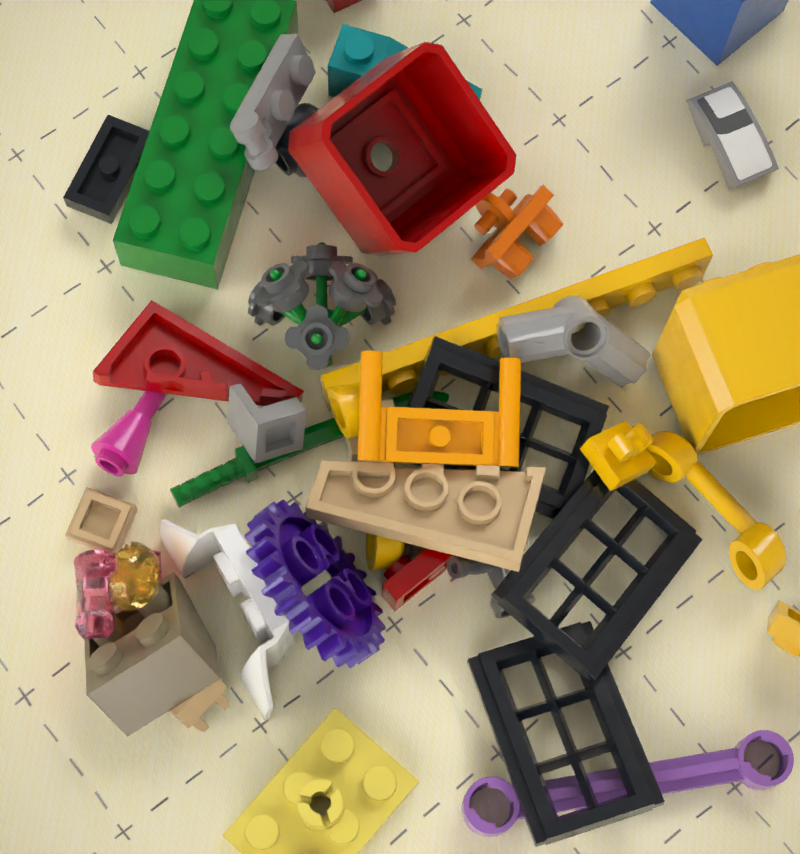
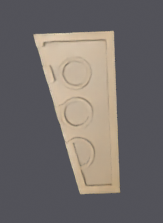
[305,461,546,572]

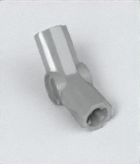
[496,296,650,388]

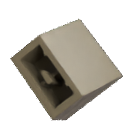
[84,572,220,737]

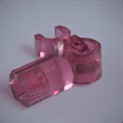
[74,549,162,639]

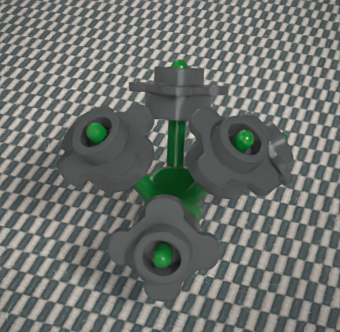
[248,242,396,370]

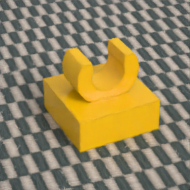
[580,420,657,491]

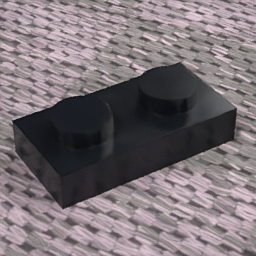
[63,115,149,224]

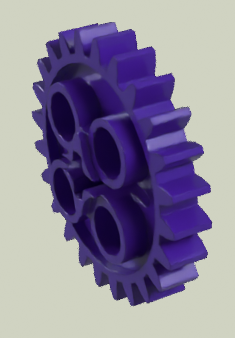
[244,500,386,668]

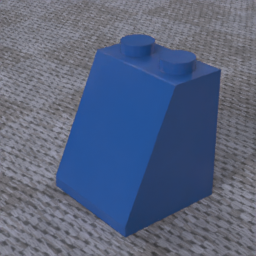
[650,0,788,66]

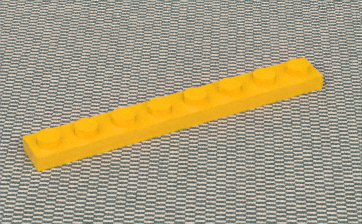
[321,237,713,411]

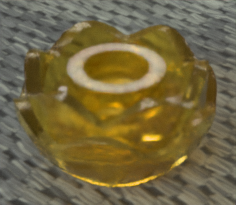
[109,541,160,612]

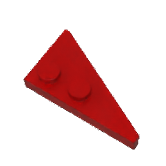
[93,300,304,406]

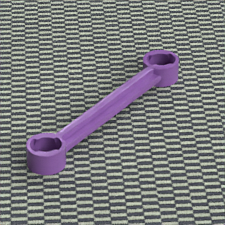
[462,730,794,837]

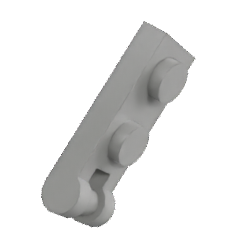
[230,34,316,171]

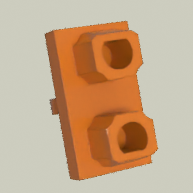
[471,185,563,280]

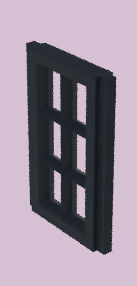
[407,336,609,519]
[491,469,703,682]
[467,621,665,847]

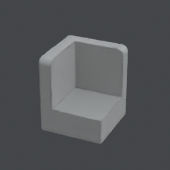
[228,384,306,463]

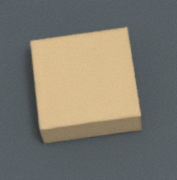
[65,487,138,558]

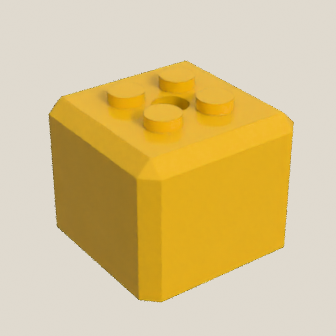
[652,254,800,455]

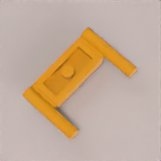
[357,351,521,467]

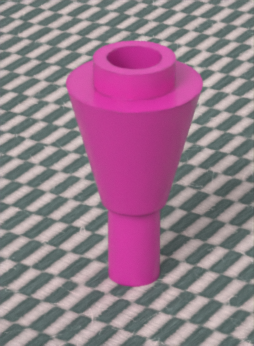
[91,391,166,477]

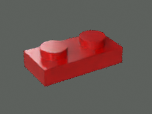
[381,549,456,612]

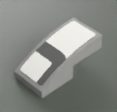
[686,81,779,189]

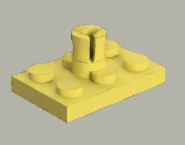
[222,707,419,854]

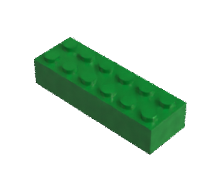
[113,0,298,290]

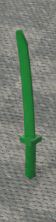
[170,391,449,508]

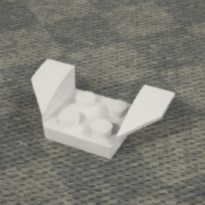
[159,519,295,721]

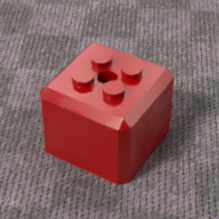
[288,42,517,256]

